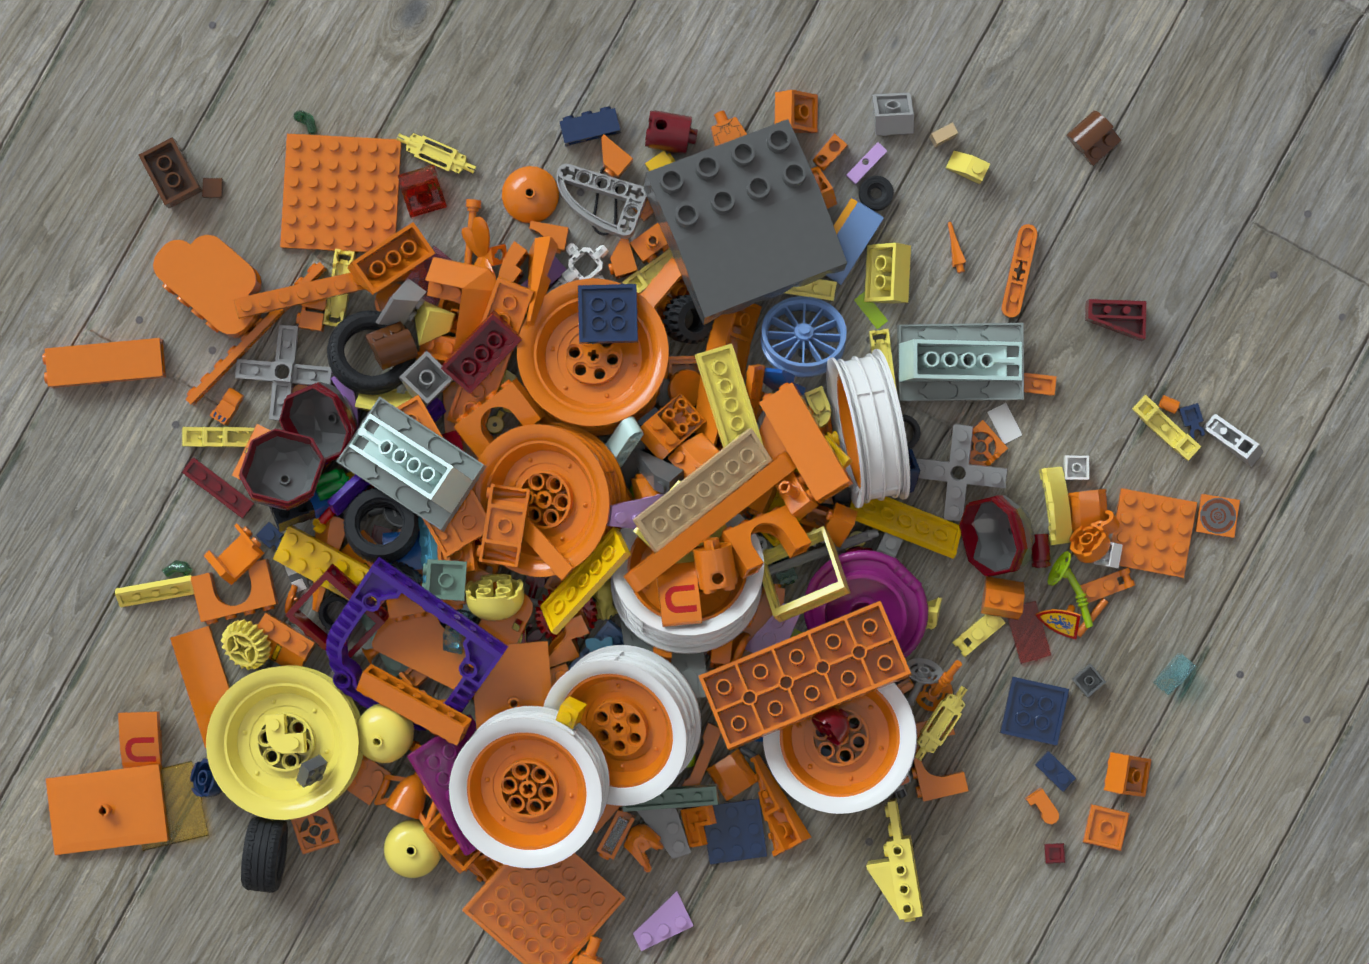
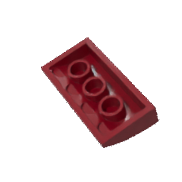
[441,310,522,394]

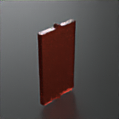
[1008,601,1051,664]

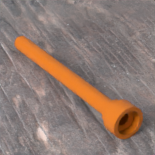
[464,199,481,265]

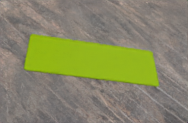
[854,292,888,329]

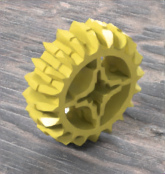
[221,619,272,670]

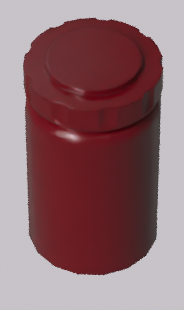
[1031,533,1051,568]

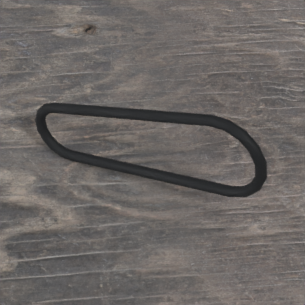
[592,167,618,236]

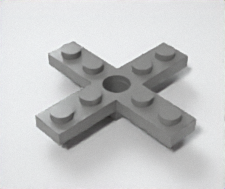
[235,324,333,421]
[916,424,1008,521]

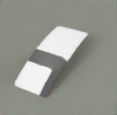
[285,566,309,593]

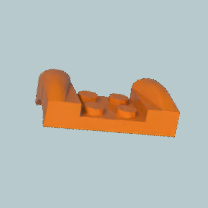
[477,484,531,567]

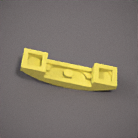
[622,248,674,294]
[1132,395,1201,461]

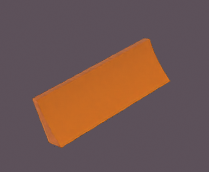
[170,626,230,748]

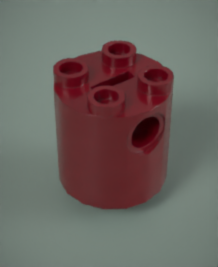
[645,110,698,155]

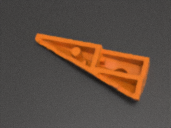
[527,236,558,326]
[312,516,346,612]
[750,755,812,857]

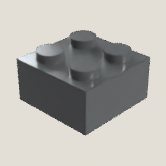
[1071,663,1106,698]
[296,755,328,788]

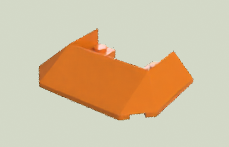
[416,257,496,365]

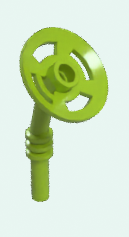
[1047,551,1093,628]

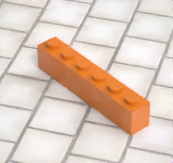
[356,664,472,745]

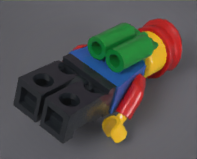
[269,469,375,534]

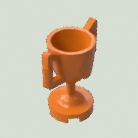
[374,740,438,827]

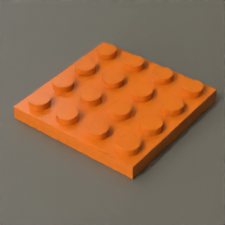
[1111,488,1197,578]

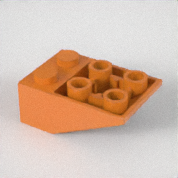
[640,392,706,460]

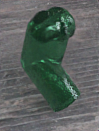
[293,110,317,135]
[162,560,192,577]

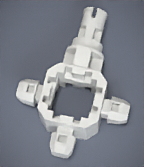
[546,243,609,293]

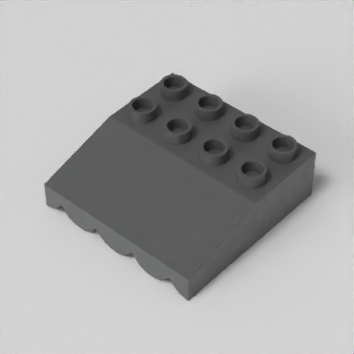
[643,119,847,325]

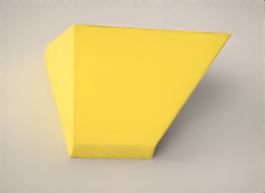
[415,301,455,346]

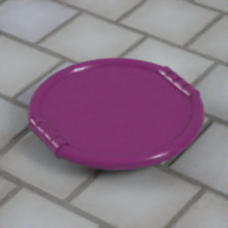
[804,550,928,658]

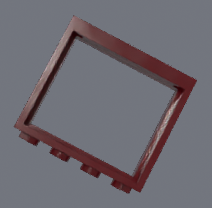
[285,563,389,658]

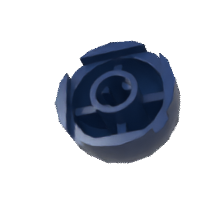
[190,758,222,798]

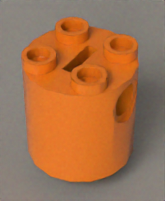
[693,537,738,594]

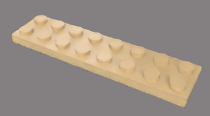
[633,428,772,552]

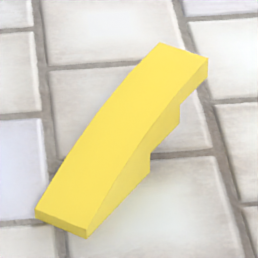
[182,427,254,447]

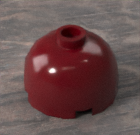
[811,708,850,746]

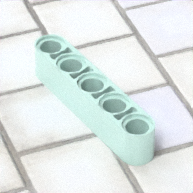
[605,416,643,468]

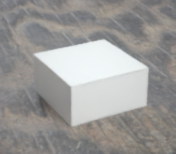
[1064,455,1089,480]
[1094,542,1123,568]

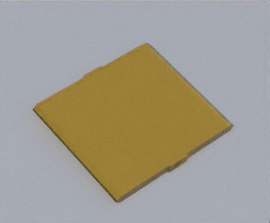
[141,761,209,851]

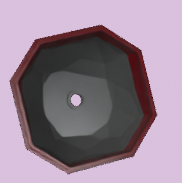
[279,382,357,463]
[238,428,326,510]
[959,495,1035,577]

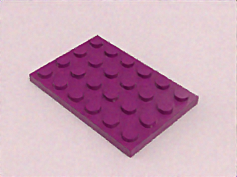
[407,714,522,855]

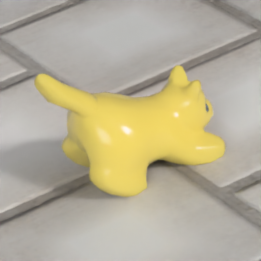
[593,580,618,620]

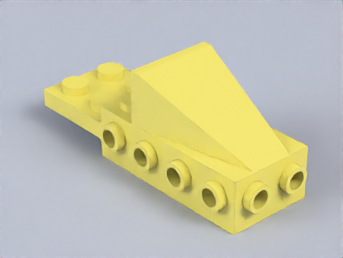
[866,798,924,922]

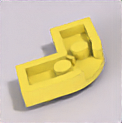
[804,386,831,428]
[265,714,307,754]

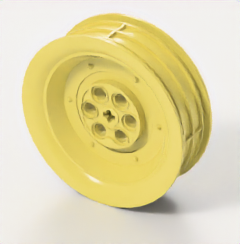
[206,665,363,820]

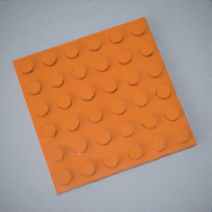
[280,133,402,253]
[462,853,626,964]

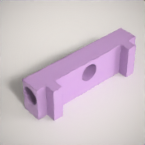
[846,142,887,185]

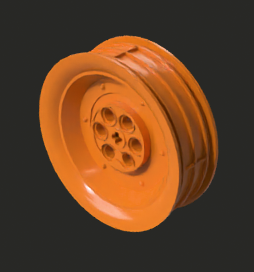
[517,278,669,436]
[472,422,627,577]

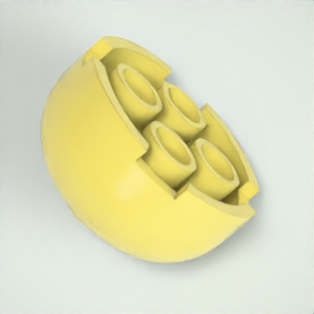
[465,574,524,621]
[356,704,415,763]
[384,819,442,878]

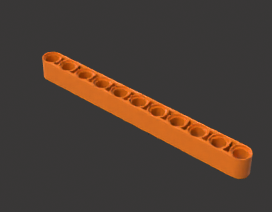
[623,451,797,593]

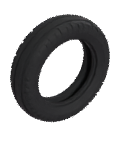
[327,310,416,395]

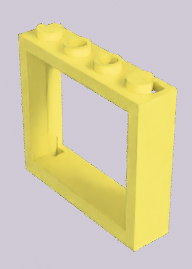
[762,526,850,623]

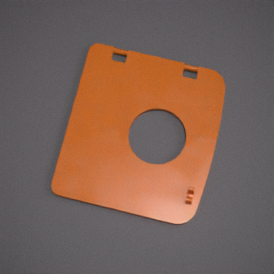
[372,568,533,700]

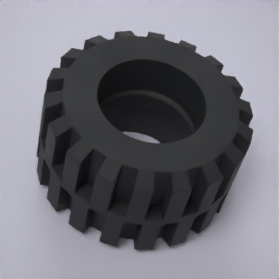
[662,295,714,344]

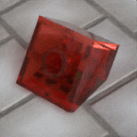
[398,165,447,218]

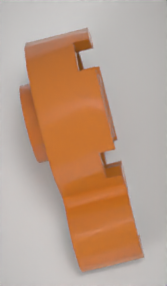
[1070,510,1120,563]

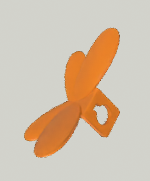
[461,217,507,279]

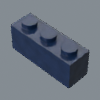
[559,106,621,147]

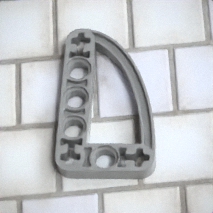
[556,164,647,239]

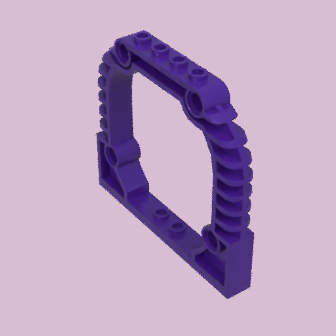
[326,557,508,731]

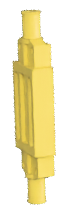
[396,133,476,174]
[914,686,968,761]

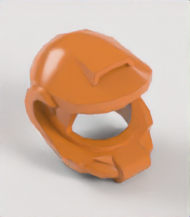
[623,824,664,872]

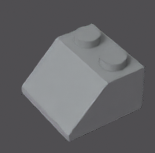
[872,93,914,136]
[376,278,426,325]
[399,351,453,407]

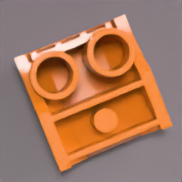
[1068,489,1109,531]
[706,749,758,801]

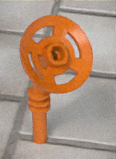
[916,660,962,711]

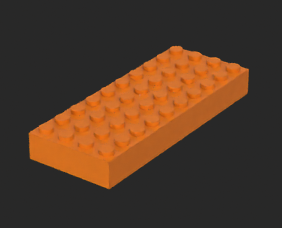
[698,601,911,750]

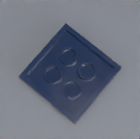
[578,284,638,344]
[1000,676,1069,745]
[704,798,767,864]

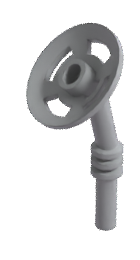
[906,658,943,709]

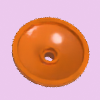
[502,166,559,223]

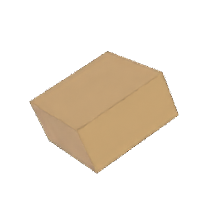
[929,122,958,148]

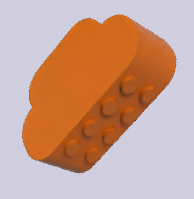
[153,235,262,338]

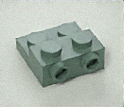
[422,559,467,601]

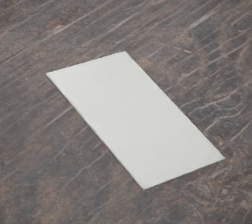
[987,403,1022,444]

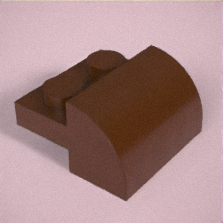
[1066,110,1122,166]
[365,321,418,370]

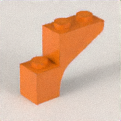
[548,608,589,668]

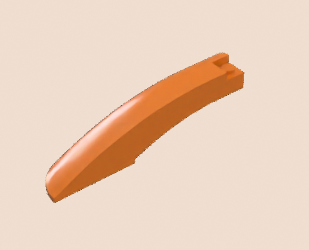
[695,304,762,451]

